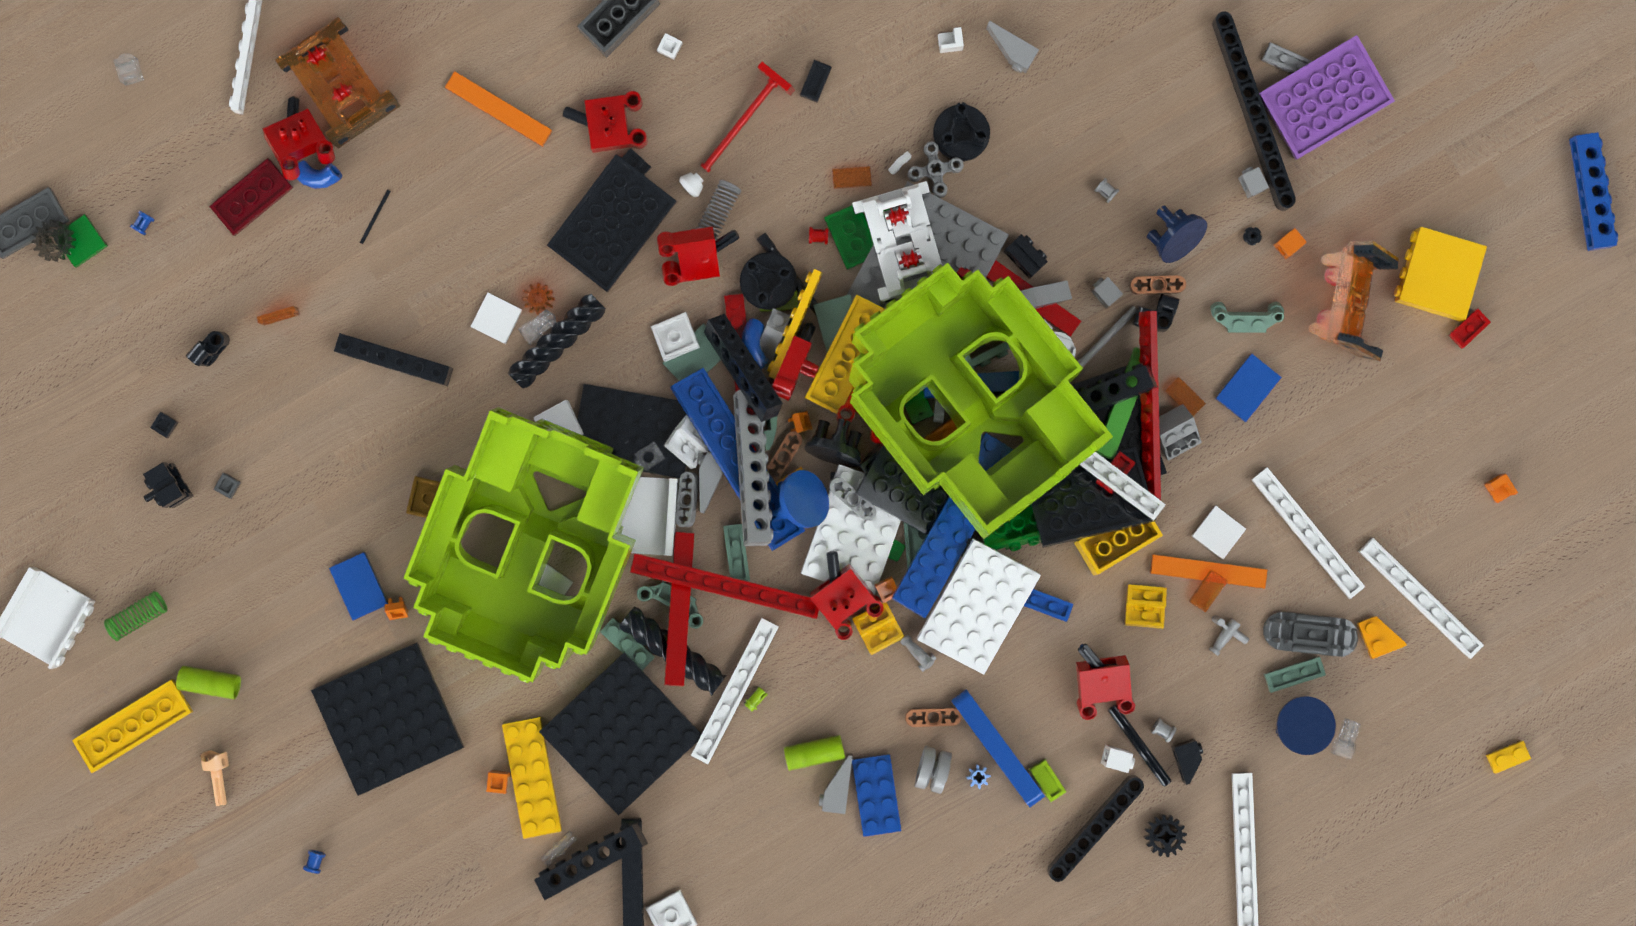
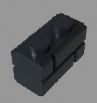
[1004,234,1048,279]

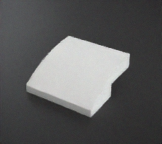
[664,415,709,469]

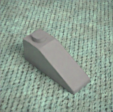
[986,21,1039,73]
[1021,281,1072,309]
[760,308,791,370]
[698,452,723,514]
[819,754,853,814]

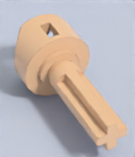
[200,750,229,806]

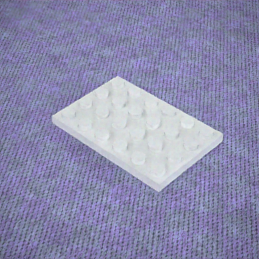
[801,464,901,595]
[917,538,1041,674]

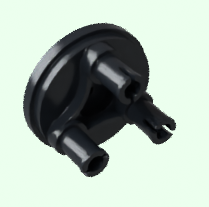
[933,102,990,162]
[740,252,797,310]
[804,419,862,467]

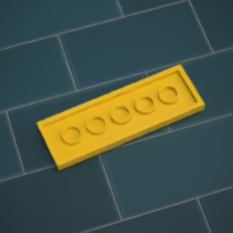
[767,269,823,379]
[805,294,885,414]
[72,679,193,773]
[502,717,562,839]

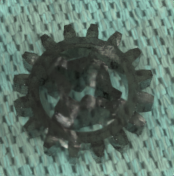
[31,220,76,262]

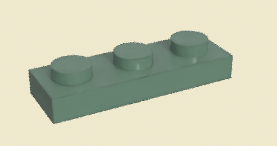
[723,524,750,581]
[600,617,655,671]
[1264,656,1326,693]

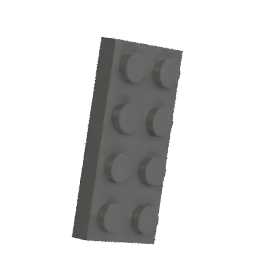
[0,187,70,259]

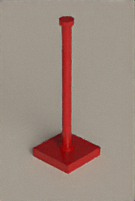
[700,61,795,172]

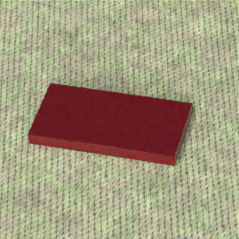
[209,158,293,236]

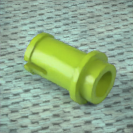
[744,687,768,712]

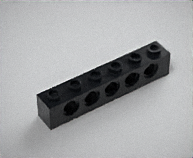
[704,314,783,422]
[334,333,454,387]
[1078,363,1158,413]
[534,822,648,901]

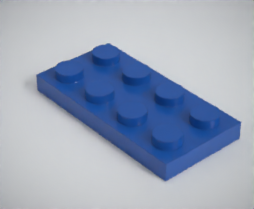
[852,754,901,837]

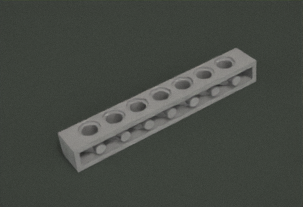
[733,390,773,546]

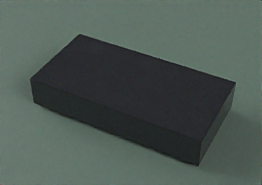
[800,60,832,103]

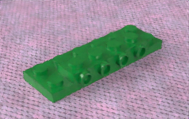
[982,505,1040,552]

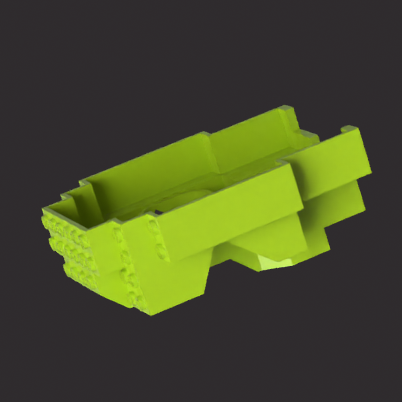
[849,263,1113,539]
[403,407,644,683]

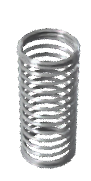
[696,180,742,241]

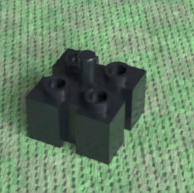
[143,462,194,508]

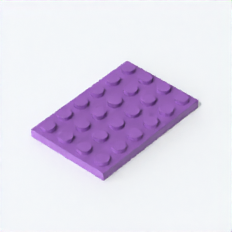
[1259,35,1395,160]

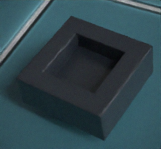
[150,412,179,438]

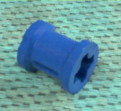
[129,210,155,236]
[303,849,326,874]

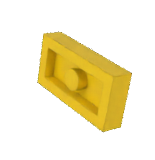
[1486,740,1531,774]

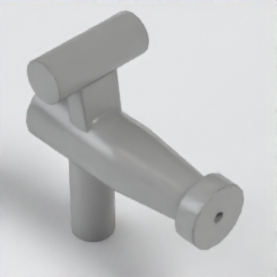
[1209,615,1249,656]
[900,635,937,672]

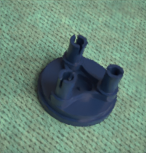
[1147,205,1207,263]
[1276,696,1336,755]

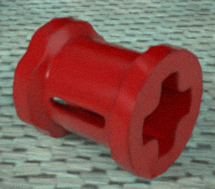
[809,227,829,245]

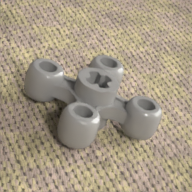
[907,141,964,198]

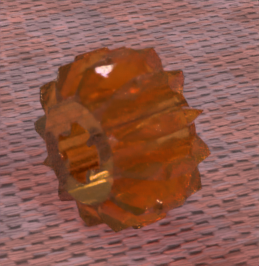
[522,282,555,315]

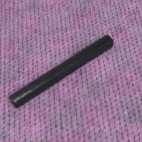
[1108,705,1171,787]

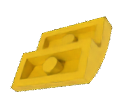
[1125,584,1167,629]
[852,602,904,655]

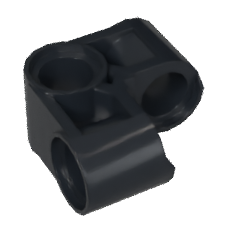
[1133,294,1180,332]
[186,331,230,367]

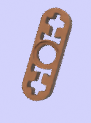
[1130,275,1186,295]
[766,432,802,482]
[905,708,962,727]

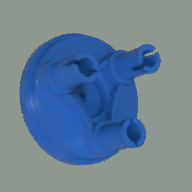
[771,470,829,528]

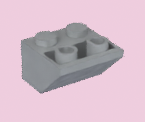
[1159,404,1202,461]

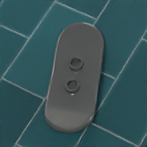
[1263,612,1358,657]

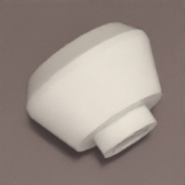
[679,172,704,197]

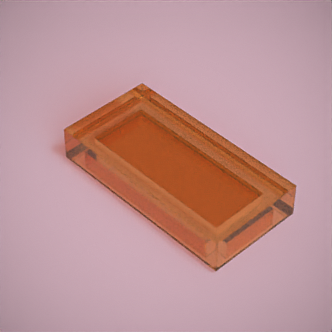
[832,166,872,189]
[257,306,300,326]
[1165,377,1206,417]
[1189,570,1228,612]

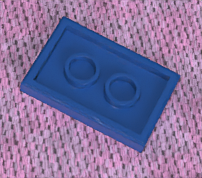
[1215,354,1282,422]
[329,552,388,621]

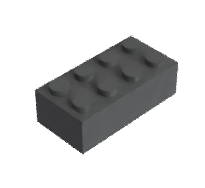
[577,0,660,58]

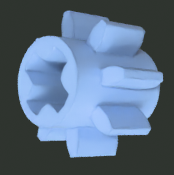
[966,764,991,789]

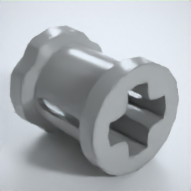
[1094,178,1120,203]
[1151,718,1176,742]

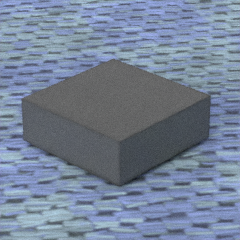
[213,473,241,499]

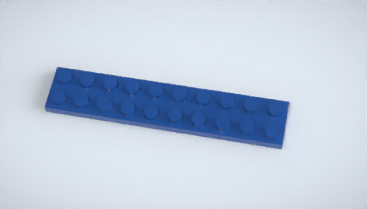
[670,368,805,551]
[891,433,1014,618]

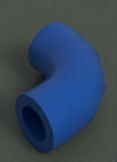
[297,160,342,189]
[741,319,769,369]

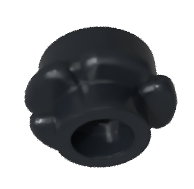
[1243,227,1262,246]

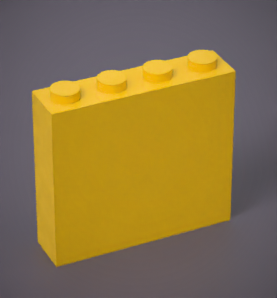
[1394,227,1487,321]

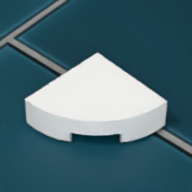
[888,151,912,175]

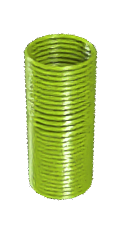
[176,666,241,700]
[784,735,845,771]

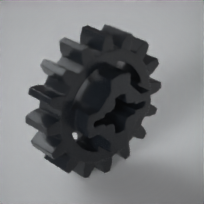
[1144,814,1187,857]

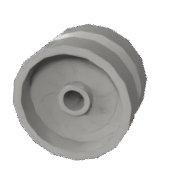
[914,746,952,794]

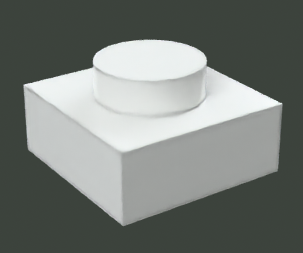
[657,33,683,60]

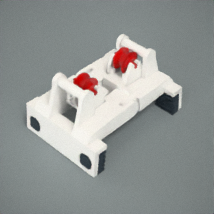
[852,181,942,305]

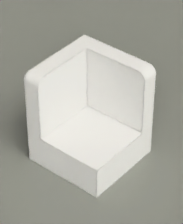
[938,27,964,53]

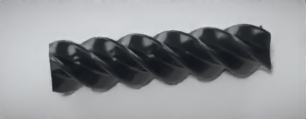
[508,294,606,389]
[619,606,727,696]

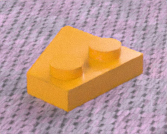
[1357,616,1407,659]

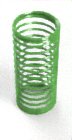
[104,591,168,641]

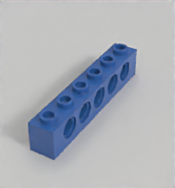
[1569,132,1618,251]

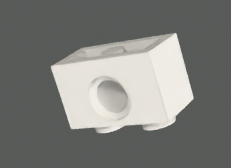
[1101,744,1135,773]

